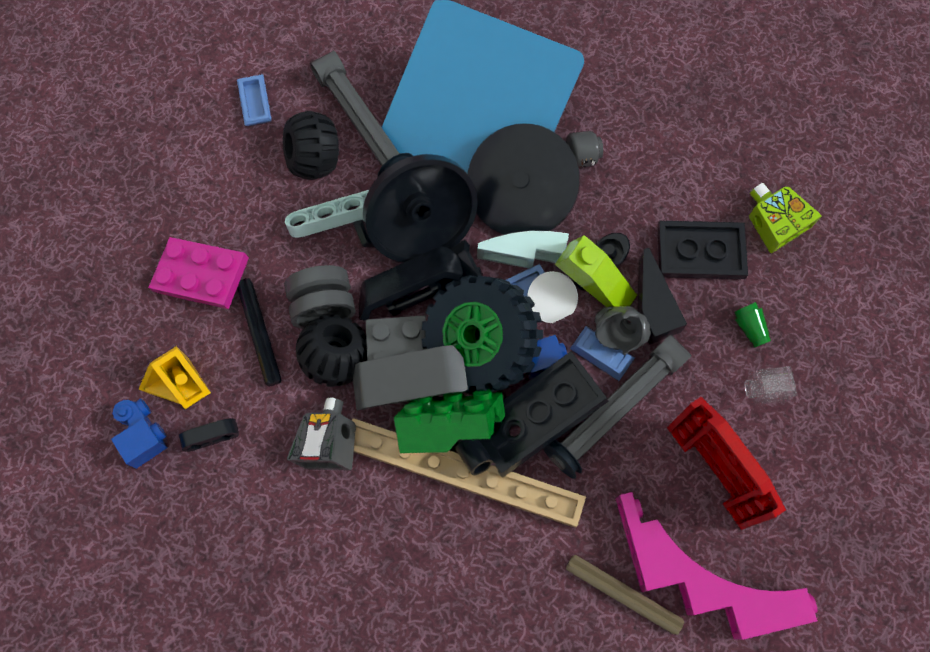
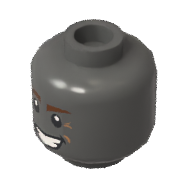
[565,131,603,168]

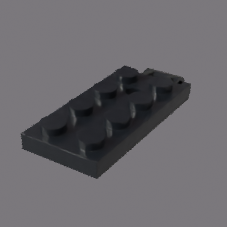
[456,351,609,478]

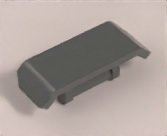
[353,345,468,411]

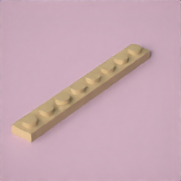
[352,418,586,528]

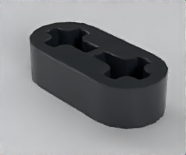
[179,418,239,452]

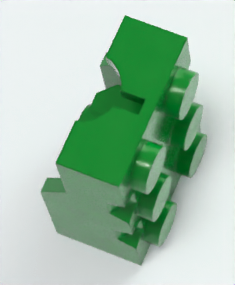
[394,389,505,453]

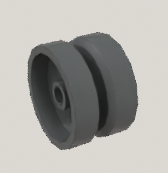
[284,265,356,329]

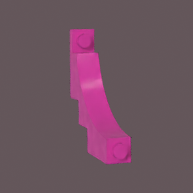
[616,492,818,640]

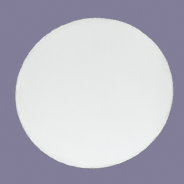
[527,271,578,323]

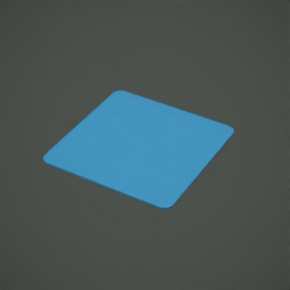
[381,0,584,174]

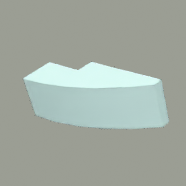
[477,231,569,268]

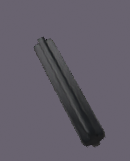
[237,278,282,387]

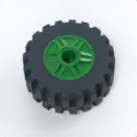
[421,275,543,393]

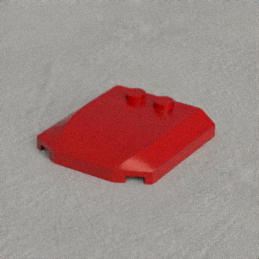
[667,397,786,530]

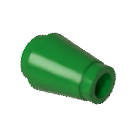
[734,302,771,348]

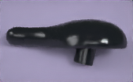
[573,233,630,290]

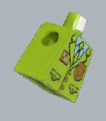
[749,183,822,254]

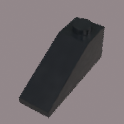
[637,248,687,345]

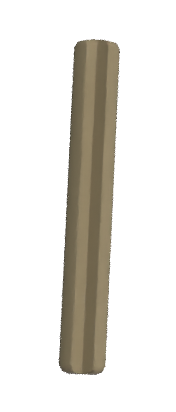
[566,555,684,635]

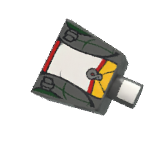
[287,398,356,471]

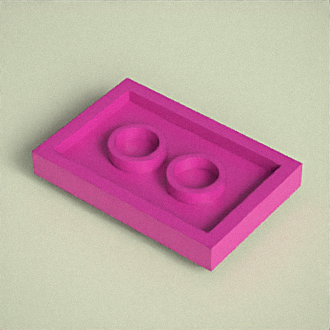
[148,237,249,309]

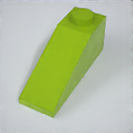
[555,235,637,307]

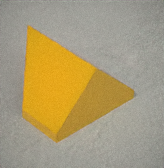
[138,346,211,409]

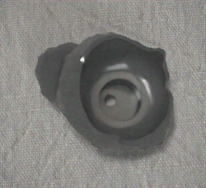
[594,306,651,355]

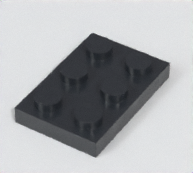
[657,220,748,279]

